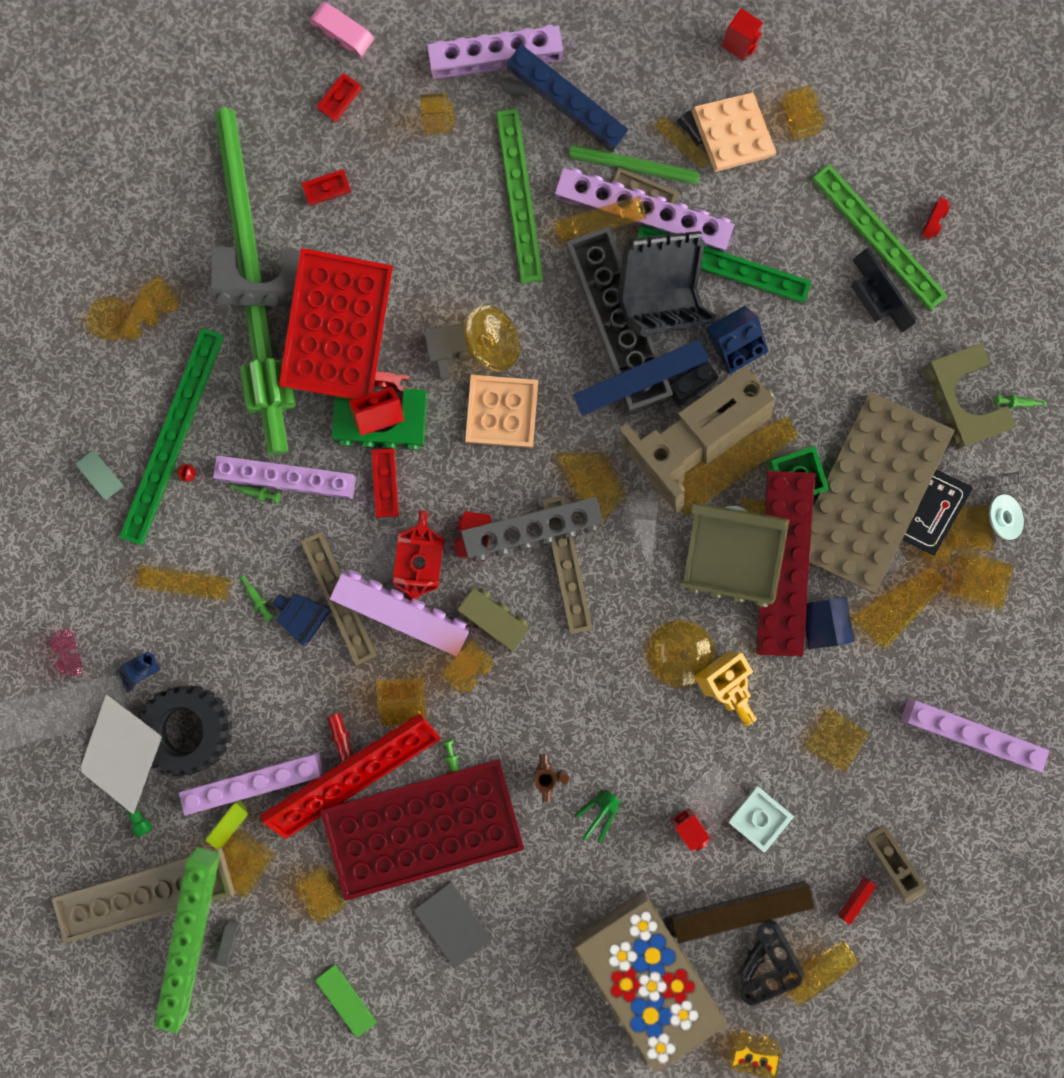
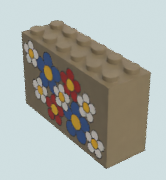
[573,891,728,1074]

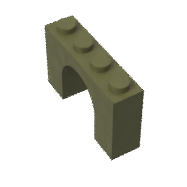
[924,343,1016,449]

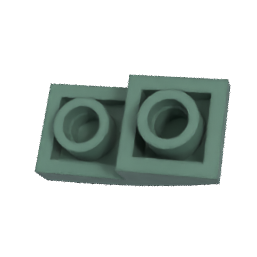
[75,450,124,500]

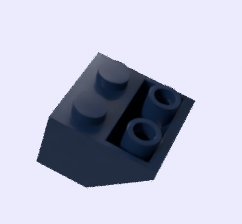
[706,306,769,374]

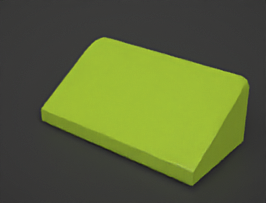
[205,800,248,849]

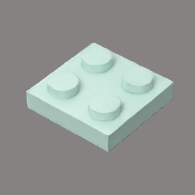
[727,785,794,853]

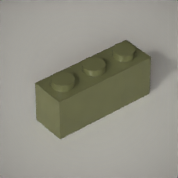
[458,587,529,651]

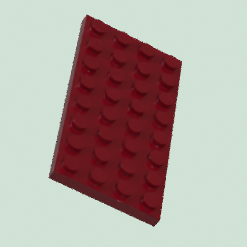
[320,758,525,901]

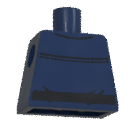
[272,594,331,646]

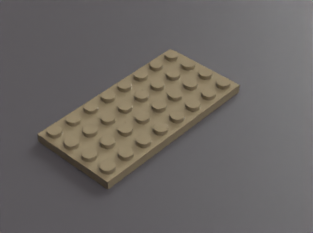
[809,392,955,594]

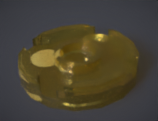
[87,296,133,341]

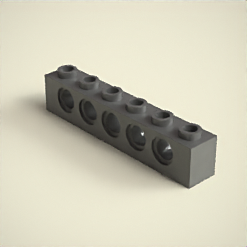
[461,497,604,562]

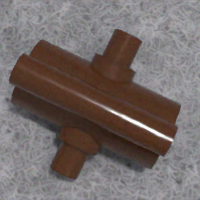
[534,754,569,802]

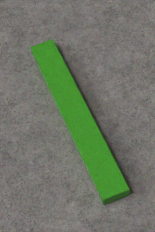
[496,109,543,284]
[811,164,948,311]

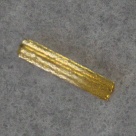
[656,116,710,168]

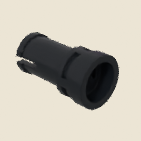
[677,110,703,146]

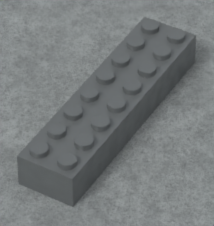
[566,227,673,415]

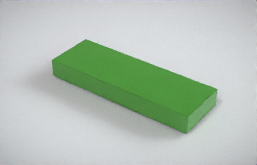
[315,964,376,1038]

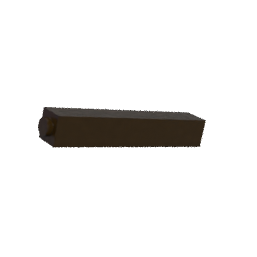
[668,881,815,944]

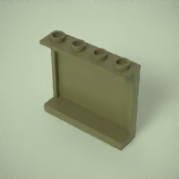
[680,503,789,607]

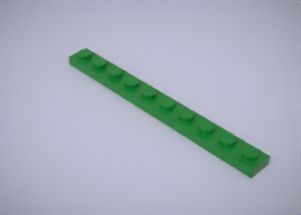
[119,328,225,546]

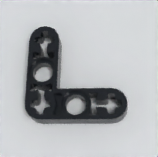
[740,920,804,1006]

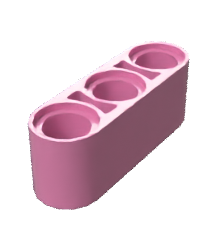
[309,1,374,58]

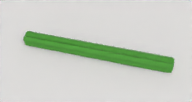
[569,145,699,185]

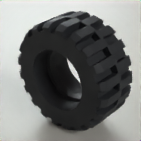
[138,685,232,777]

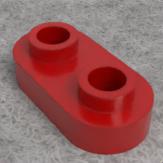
[920,196,951,240]

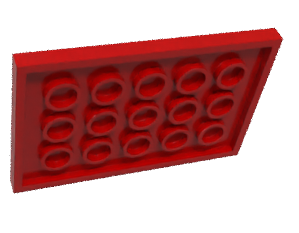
[279,248,393,400]

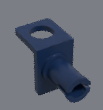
[116,652,160,692]

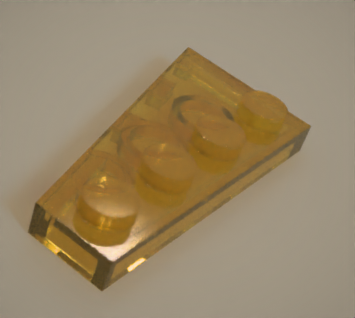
[850,567,948,649]

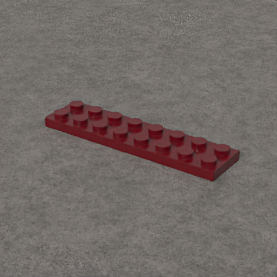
[756,471,815,657]

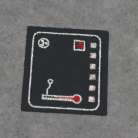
[902,469,973,556]

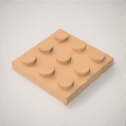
[692,93,776,172]
[465,375,538,448]

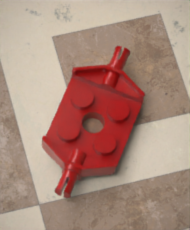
[392,510,444,601]

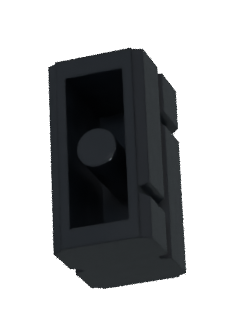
[669,362,719,407]

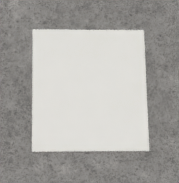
[81,694,162,814]

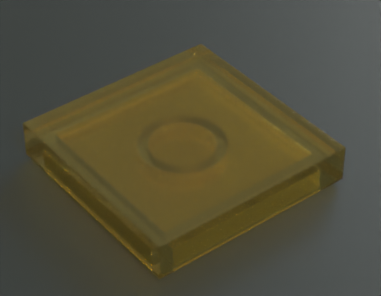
[805,708,869,772]

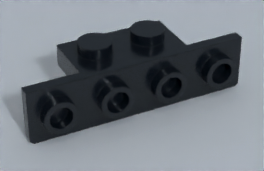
[851,248,918,333]

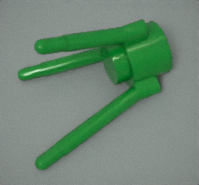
[575,790,621,843]

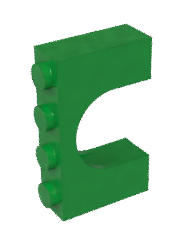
[332,389,428,451]

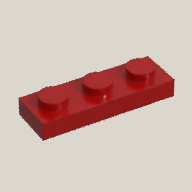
[372,448,400,518]

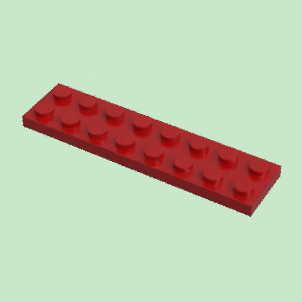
[260,713,441,840]

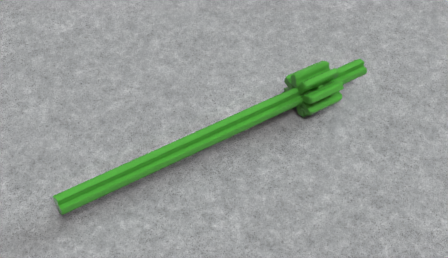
[215,107,296,456]

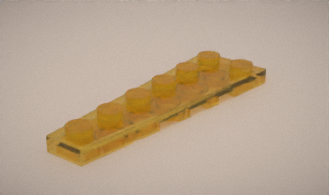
[681,416,798,516]

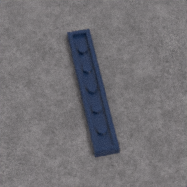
[573,339,709,417]

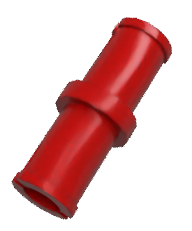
[327,713,353,762]

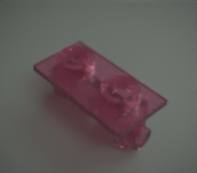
[50,629,84,679]

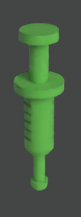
[993,394,1046,409]
[230,484,281,504]
[240,576,274,622]
[442,739,459,772]

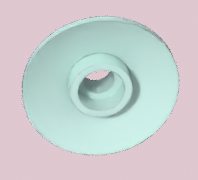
[989,495,1024,540]

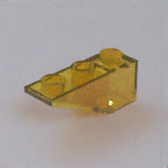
[119,274,181,341]

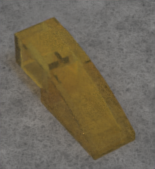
[785,941,859,1007]

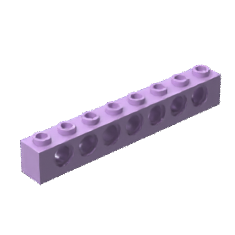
[555,168,735,252]

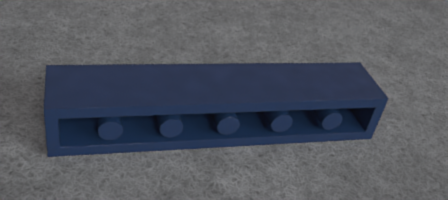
[507,44,629,152]

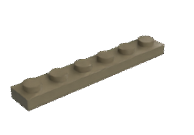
[542,496,593,634]
[301,532,378,666]

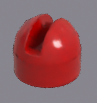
[177,464,196,482]

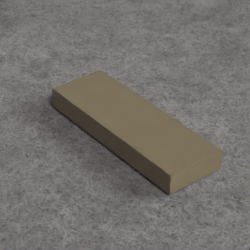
[612,167,680,204]

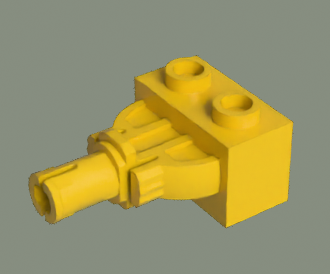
[694,651,756,726]

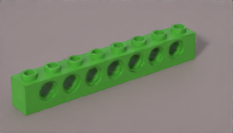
[154,847,220,1034]

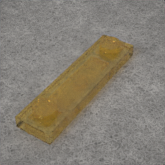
[554,195,647,244]
[137,565,231,601]

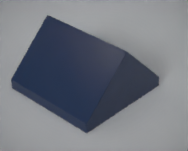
[805,597,855,649]

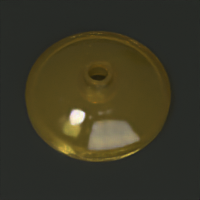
[464,305,520,372]
[647,620,716,689]

